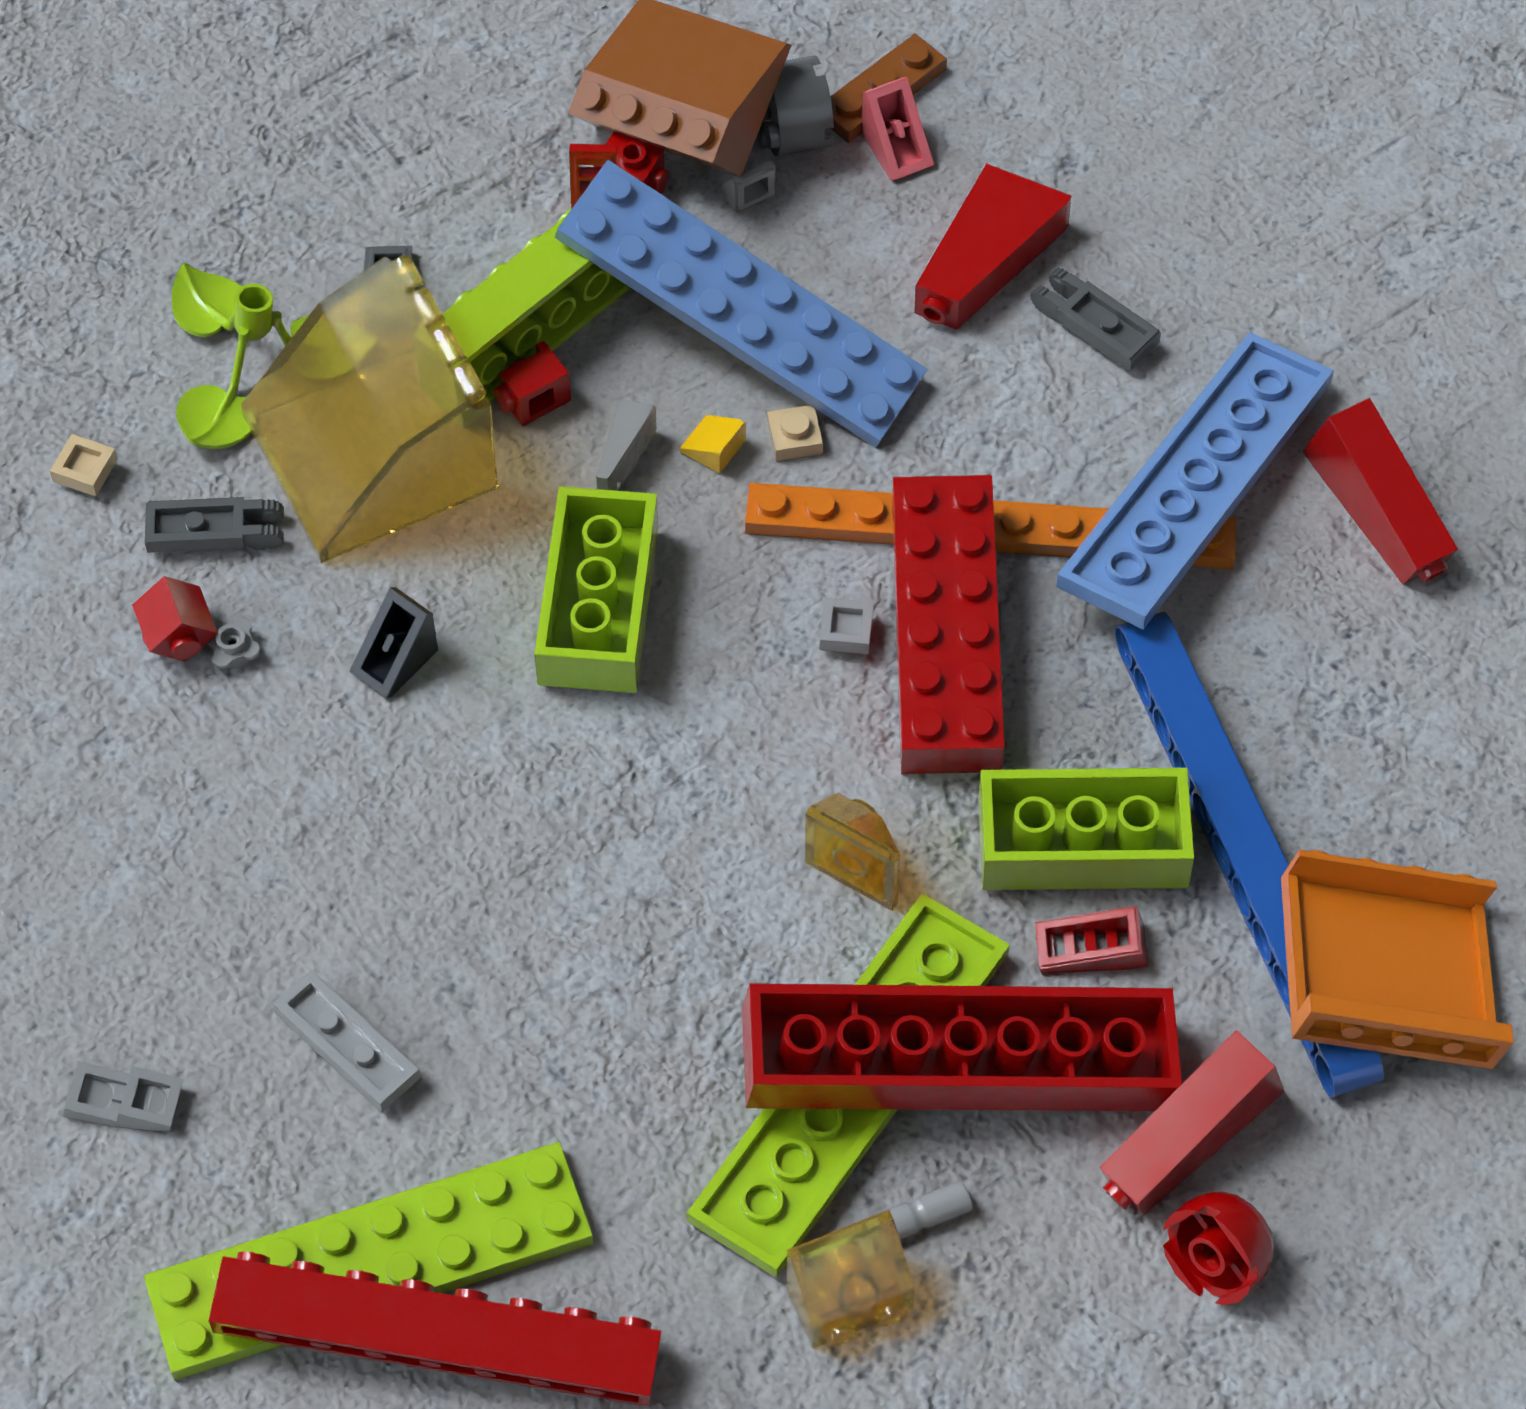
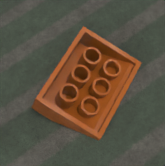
[568,0,791,177]

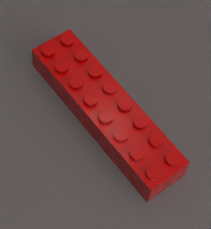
[742,983,1182,1111]

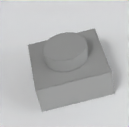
[819,598,874,654]

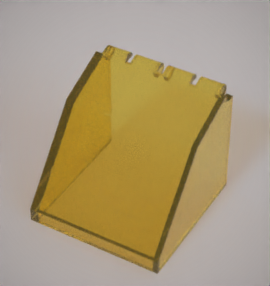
[241,255,498,563]

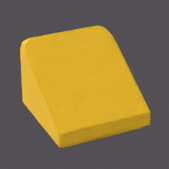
[680,415,746,474]

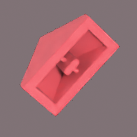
[862,77,934,181]

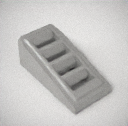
[596,399,657,491]

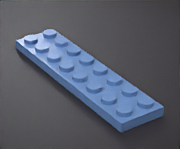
[554,160,928,448]
[1056,332,1334,629]

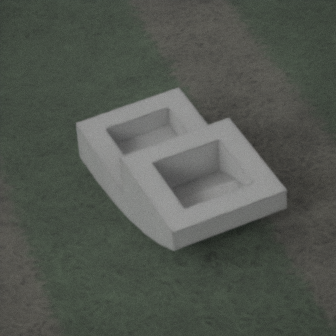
[63,1061,183,1131]

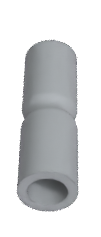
[861,1181,973,1251]

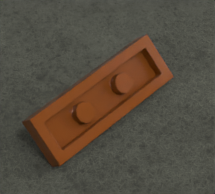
[830,33,947,144]

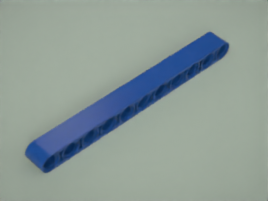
[1115,612,1384,1098]

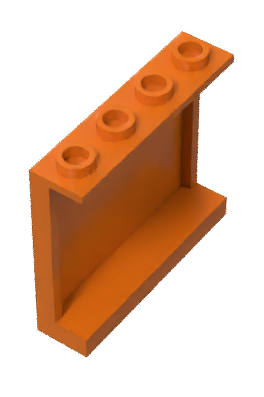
[1281,849,1514,1069]

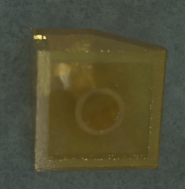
[805,793,900,911]

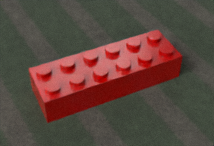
[892,475,1004,774]

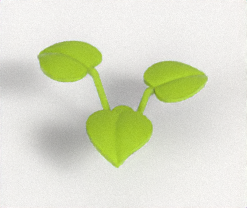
[171,263,376,449]

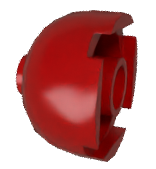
[1163,1191,1274,1305]

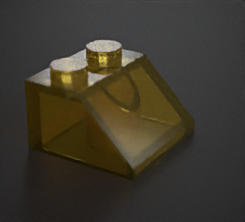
[787,1210,915,1349]

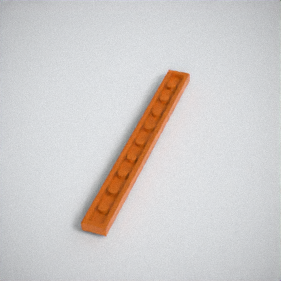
[745,482,1236,569]

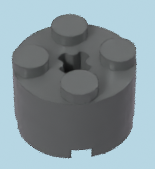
[757,55,834,157]

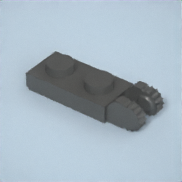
[1030,268,1161,371]
[145,497,284,553]

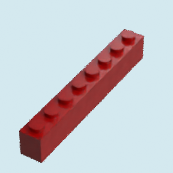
[208,1251,662,1407]

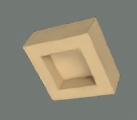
[767,405,823,461]
[50,434,118,496]

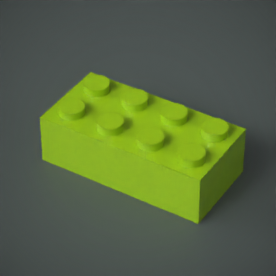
[534,486,659,693]
[978,768,1194,890]

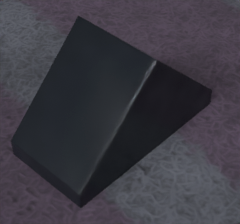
[349,587,438,698]

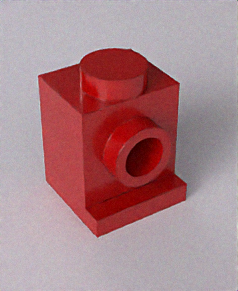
[493,341,571,427]

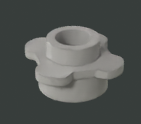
[206,618,260,669]

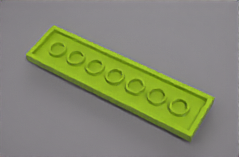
[686,893,1010,1278]
[143,1142,593,1381]

